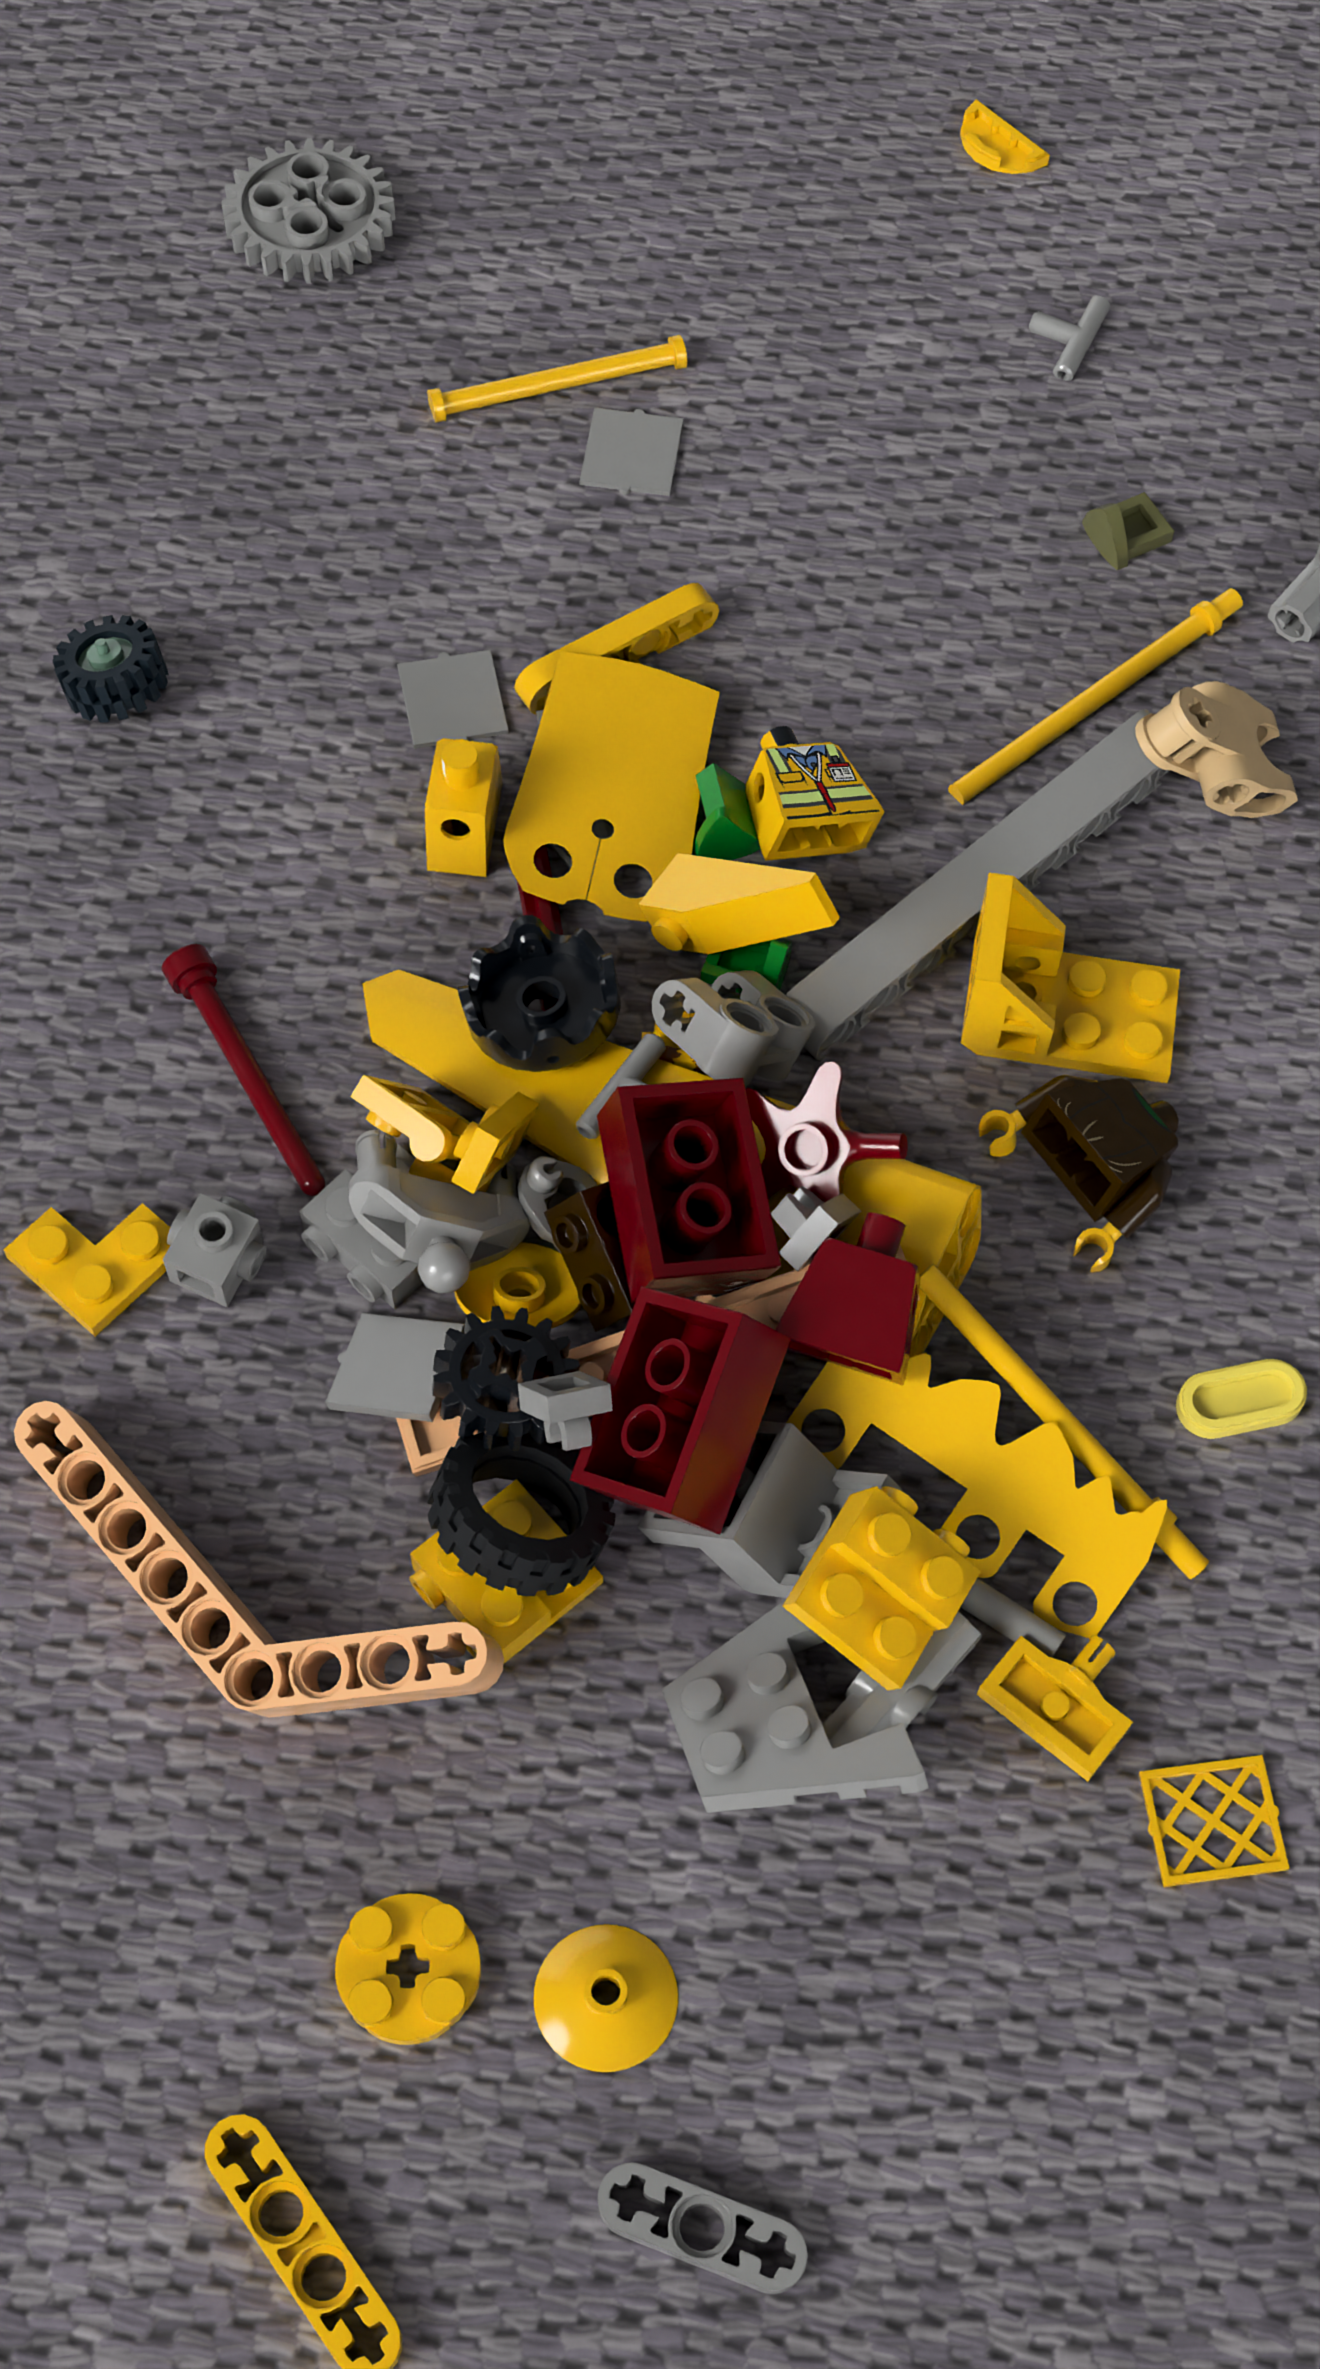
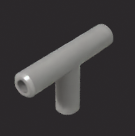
[1029,296,1110,381]
[576,1034,666,1139]

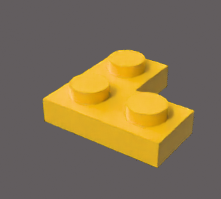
[3,1203,170,1337]

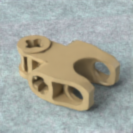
[1135,681,1298,818]

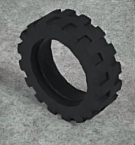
[427,1431,616,1596]

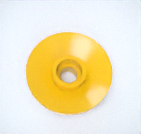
[454,1242,581,1329]
[534,1924,678,2072]

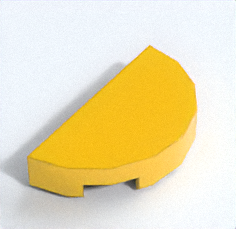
[960,99,1050,174]

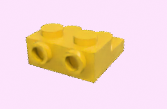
[409,1479,603,1663]
[782,1486,981,1691]

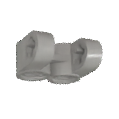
[652,970,815,1087]

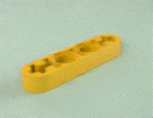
[514,583,719,715]
[205,2114,402,2369]

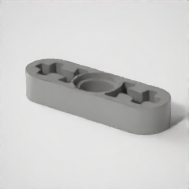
[598,2163,808,2294]

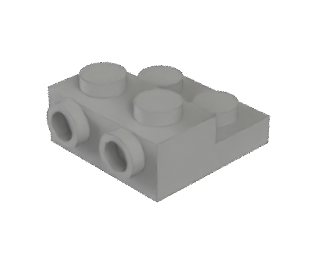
[299,1144,423,1310]

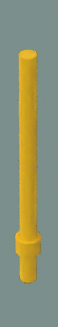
[919,1264,1209,1579]

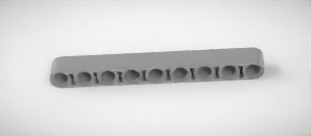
[785,709,1169,1061]

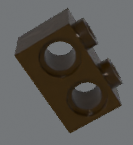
[544,1181,635,1332]

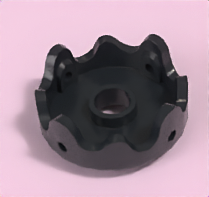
[458,915,621,1072]

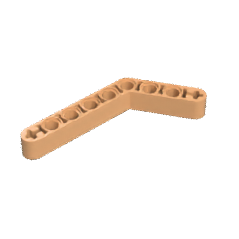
[14,1401,504,1718]

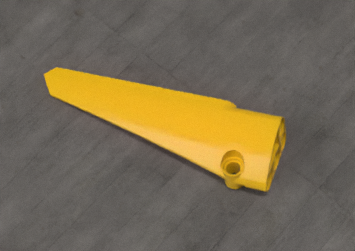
[362,969,982,1357]

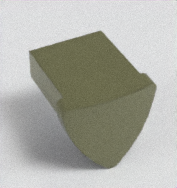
[1082,492,1174,570]

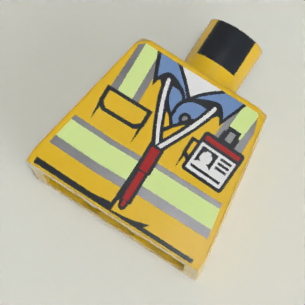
[745,726,884,861]

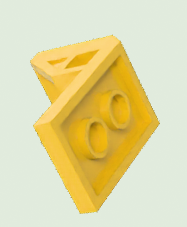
[961,872,1180,1083]

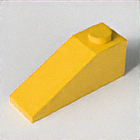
[638,853,840,955]

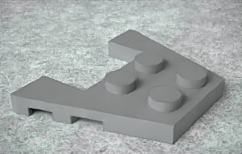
[661,1600,929,1813]

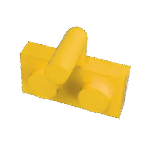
[408,1092,540,1194]

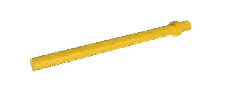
[948,588,1243,805]

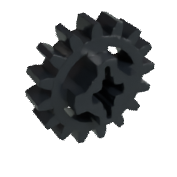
[432,1306,580,1451]

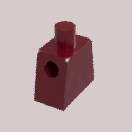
[776,1212,920,1386]

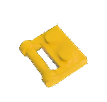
[350,1075,470,1163]

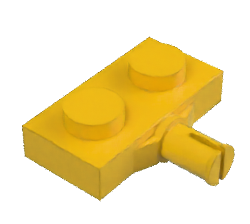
[976,1635,1133,1782]

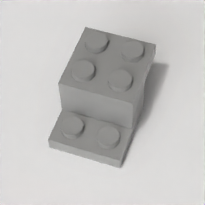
[638,1421,902,1598]

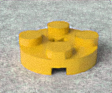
[335,1893,481,2045]

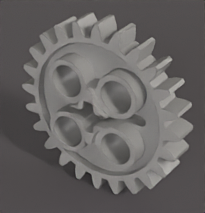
[222,138,396,283]

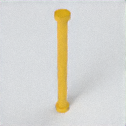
[427,335,687,423]

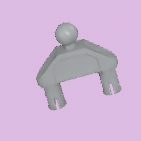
[348,1130,530,1294]

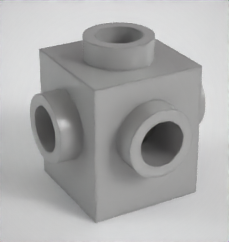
[163,1193,267,1308]

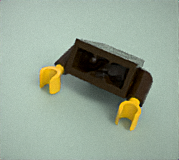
[979,1075,1179,1273]

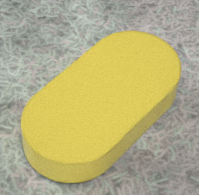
[1176,1359,1307,1439]

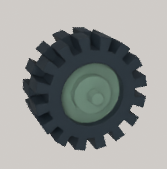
[53,615,169,722]

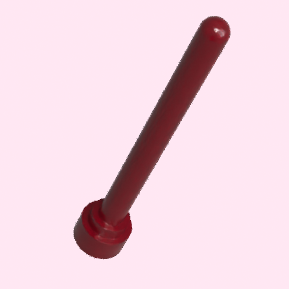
[162,944,325,1196]

